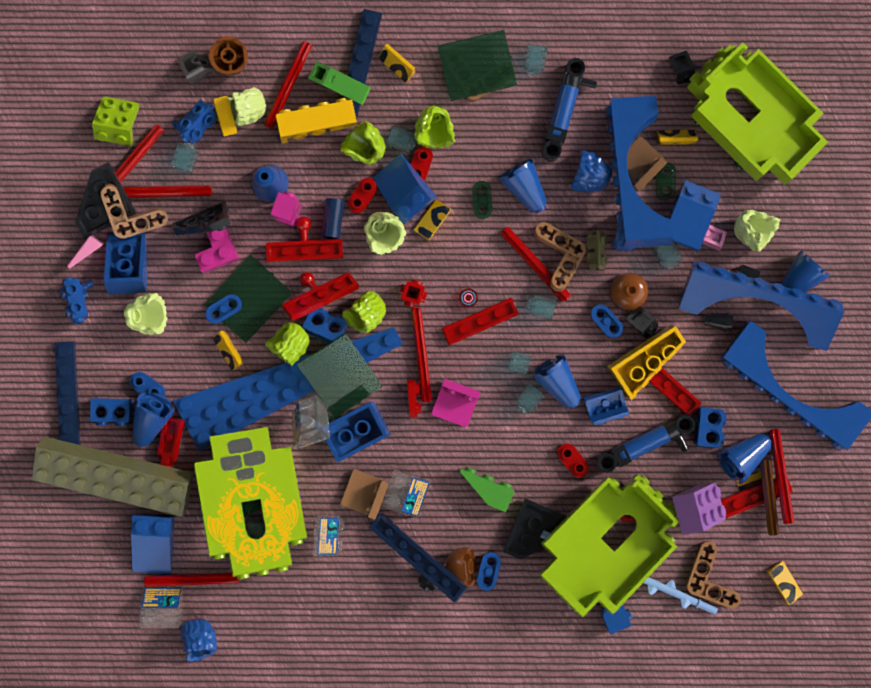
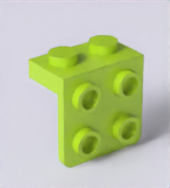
[92,97,139,146]

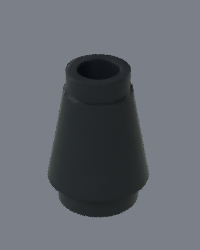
[705,313,733,332]

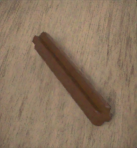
[760,459,779,536]

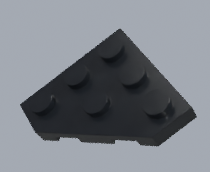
[75,162,137,238]
[173,201,231,235]
[503,498,567,559]

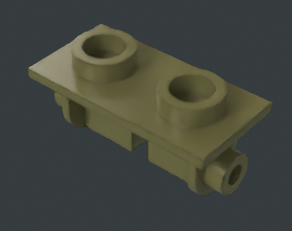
[587,230,607,270]

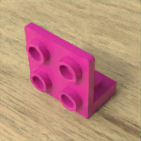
[432,379,481,427]

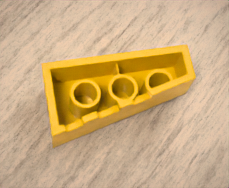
[276,98,357,144]
[607,324,686,400]

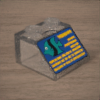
[291,395,330,450]
[382,469,431,517]
[313,514,344,556]
[140,586,183,628]

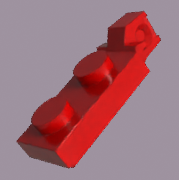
[157,418,185,467]

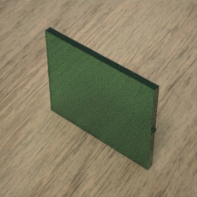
[437,30,517,101]
[204,254,292,343]
[297,333,383,418]

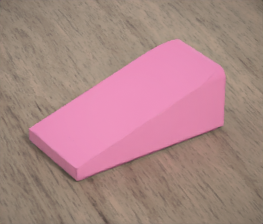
[67,235,104,268]

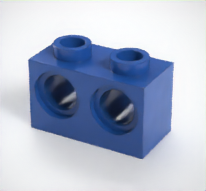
[302,308,348,348]
[90,398,133,426]
[694,407,727,448]

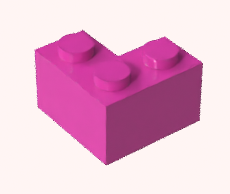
[195,228,240,274]

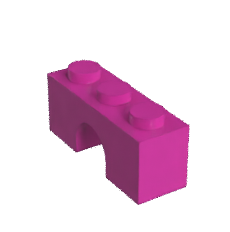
[271,191,302,228]

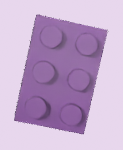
[673,482,726,535]

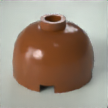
[209,36,248,76]
[609,272,648,311]
[443,547,476,586]

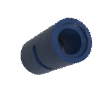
[321,198,345,239]

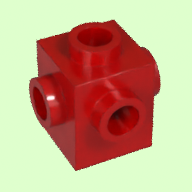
[399,279,428,308]

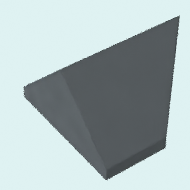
[177,50,216,85]

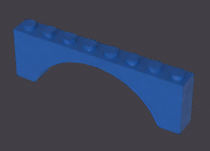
[606,96,673,248]
[679,262,844,351]
[720,321,871,451]

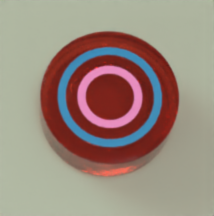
[459,288,478,308]

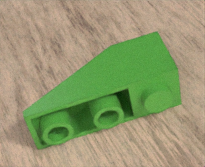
[308,61,371,105]
[460,466,514,512]

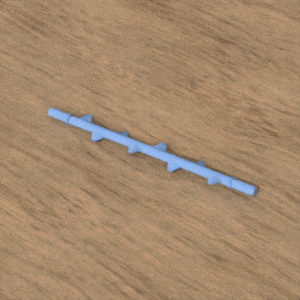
[541,530,718,615]

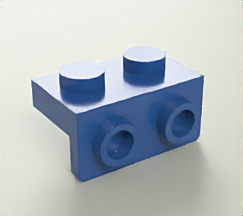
[584,387,629,425]

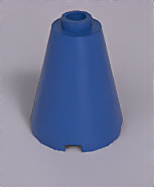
[499,158,547,214]
[251,164,289,202]
[781,250,830,293]
[532,354,581,409]
[132,392,175,447]
[717,433,771,484]

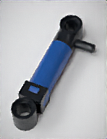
[541,58,597,162]
[595,415,695,473]

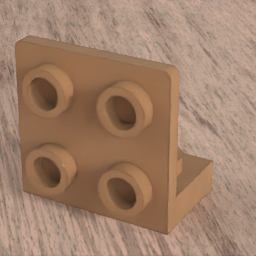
[627,136,668,191]
[341,469,390,520]

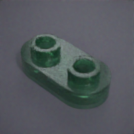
[656,162,676,201]
[472,181,493,220]

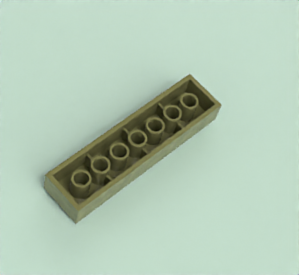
[32,436,194,517]

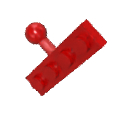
[266,216,344,262]
[282,272,359,321]

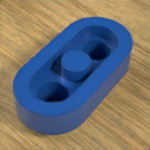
[206,294,242,324]
[590,304,623,338]
[130,372,166,397]
[477,552,501,591]

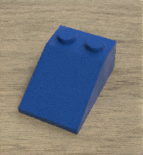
[373,153,437,224]
[669,180,721,251]
[104,232,148,295]
[319,401,392,463]
[131,514,175,574]

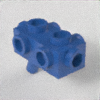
[172,99,218,144]
[60,277,95,325]

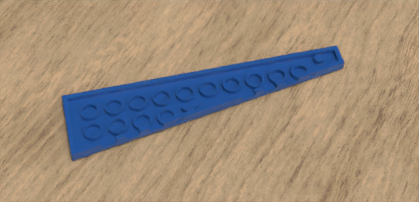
[173,327,403,451]

